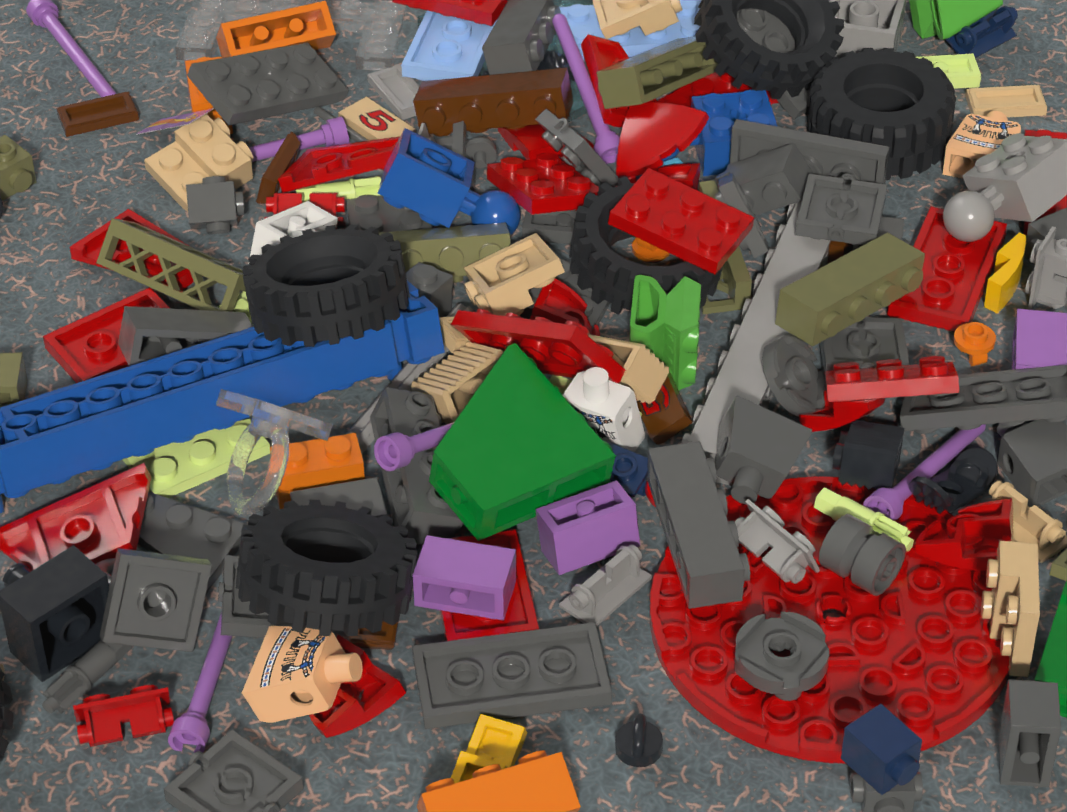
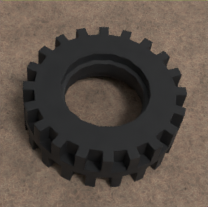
[694,0,844,99]
[569,177,723,314]
[242,225,410,347]
[236,500,417,636]

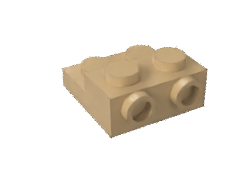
[592,0,683,39]
[144,114,254,212]
[464,233,565,316]
[981,541,1040,677]

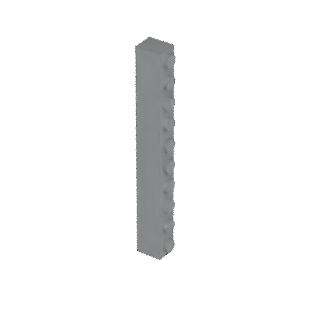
[681,201,830,486]

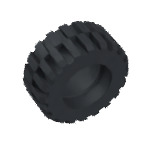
[807,48,956,180]

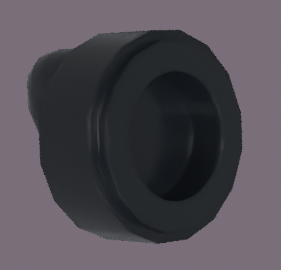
[615,713,663,767]

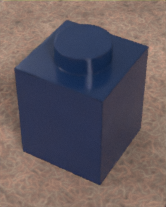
[841,704,922,795]

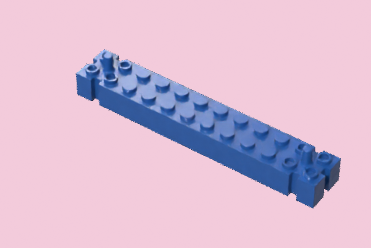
[0,280,445,513]

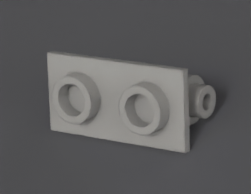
[1025,226,1067,310]
[735,499,820,584]
[559,545,652,627]

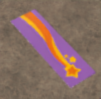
[136,108,214,135]

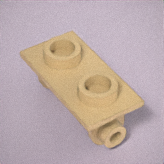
[989,481,1067,563]

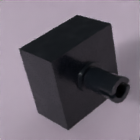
[0,545,109,682]

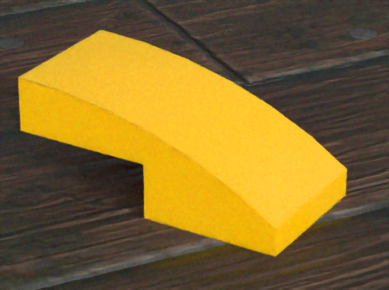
[984,232,1026,314]
[451,714,527,783]

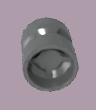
[819,514,906,596]

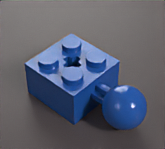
[662,90,777,176]
[378,128,521,236]

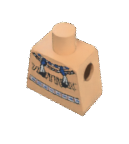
[943,111,1021,178]
[242,626,363,723]

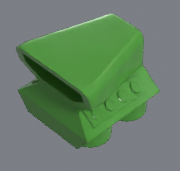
[909,0,1003,40]
[630,275,701,390]

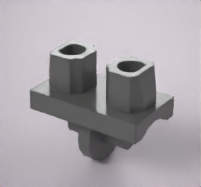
[436,121,497,192]

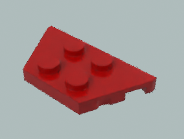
[0,463,151,571]

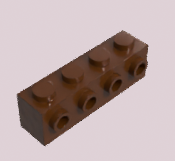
[413,68,574,137]

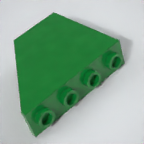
[429,343,616,541]

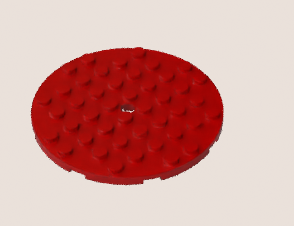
[650,476,1009,764]

